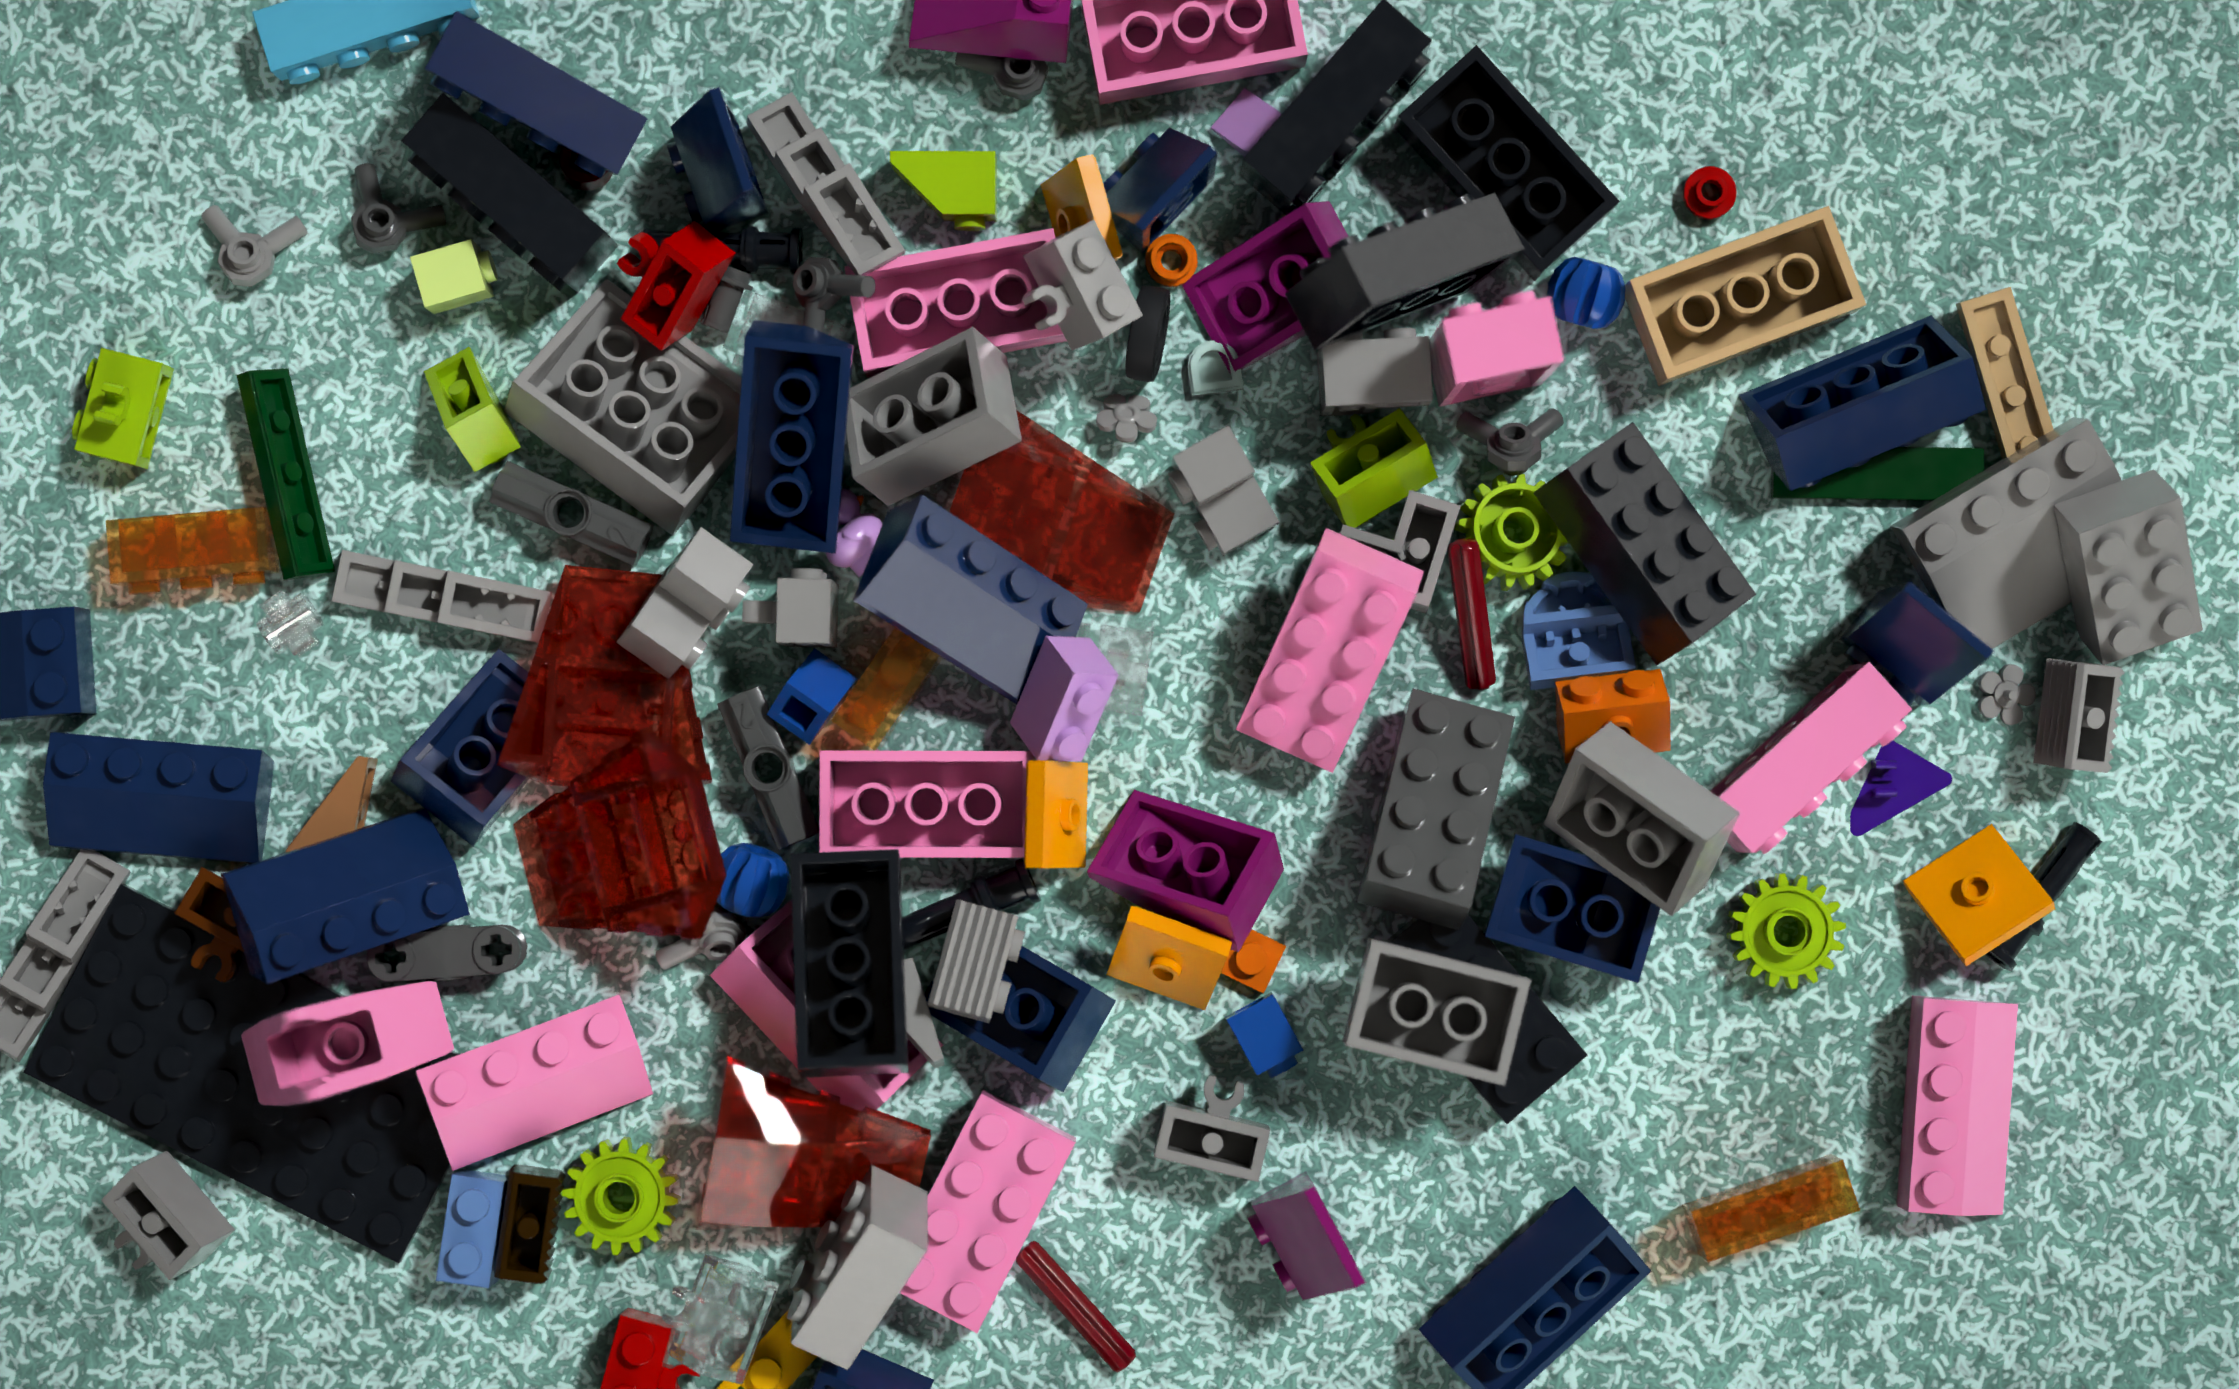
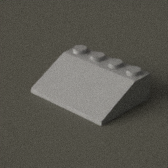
[504,279,742,536]
[1890,417,2122,649]

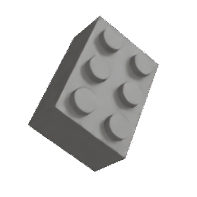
[846,327,1022,506]
[2054,469,2203,665]
[1544,721,1740,916]
[1342,937,1531,1086]
[787,1165,928,1370]

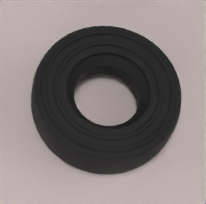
[1125,286,1171,382]

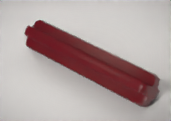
[1447,538,1496,690]
[1016,1241,1136,1373]

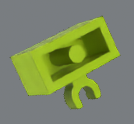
[72,348,174,470]
[1310,408,1438,528]

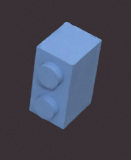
[436,1169,509,1288]

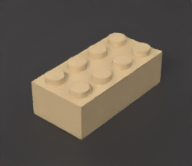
[1625,206,1867,386]

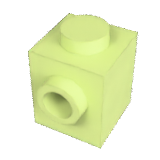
[410,239,498,314]

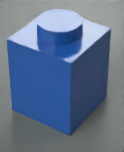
[766,648,858,745]
[1225,992,1303,1078]

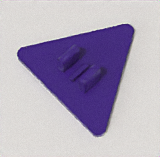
[1850,740,1952,836]

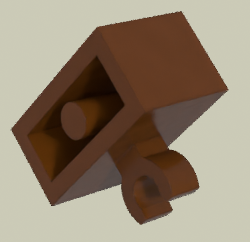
[175,867,244,983]

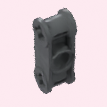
[366,925,528,982]

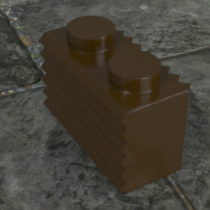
[494,1164,566,1284]

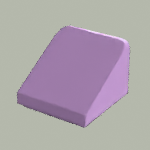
[1211,88,1282,157]

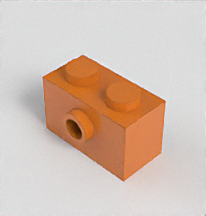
[1555,669,1671,764]

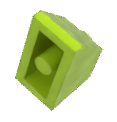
[890,151,997,231]
[423,347,521,472]

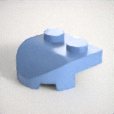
[1522,572,1636,690]

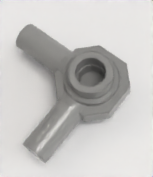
[201,205,308,287]
[656,893,746,970]

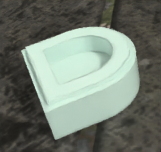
[1188,340,1244,397]

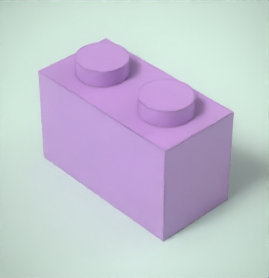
[1010,636,1119,762]

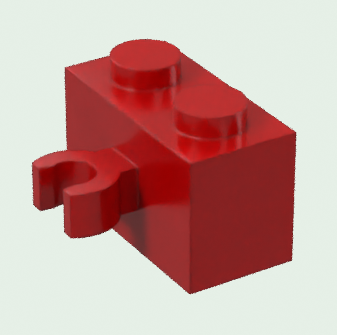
[617,221,736,351]
[600,1307,703,1389]

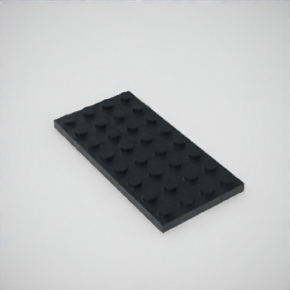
[23,884,460,1263]

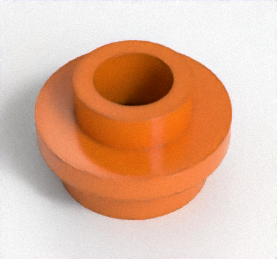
[1145,234,1198,287]

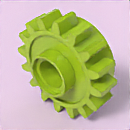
[1454,474,1568,591]
[1726,873,1846,989]
[562,1137,681,1255]

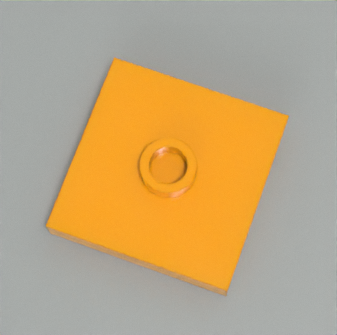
[1041,154,1123,261]
[1024,760,1088,868]
[1903,824,2055,966]
[1106,906,1232,1010]

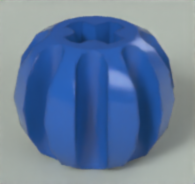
[1547,257,1626,329]
[710,843,790,918]

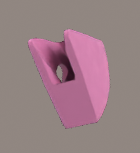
[241,981,454,1106]

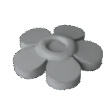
[1096,394,1157,442]
[1978,664,2036,725]

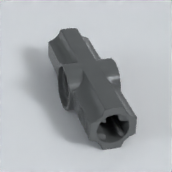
[489,461,654,567]
[717,686,819,850]

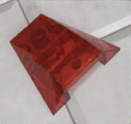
[949,410,1174,613]
[497,565,712,794]
[513,728,727,940]
[696,1056,931,1230]

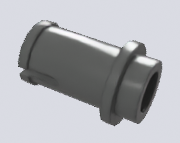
[700,266,753,335]

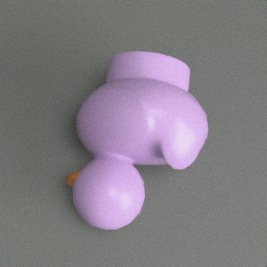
[825,488,882,578]

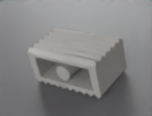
[2033,658,2124,773]
[928,899,1025,1023]

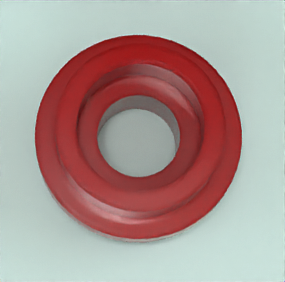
[1683,166,1737,220]

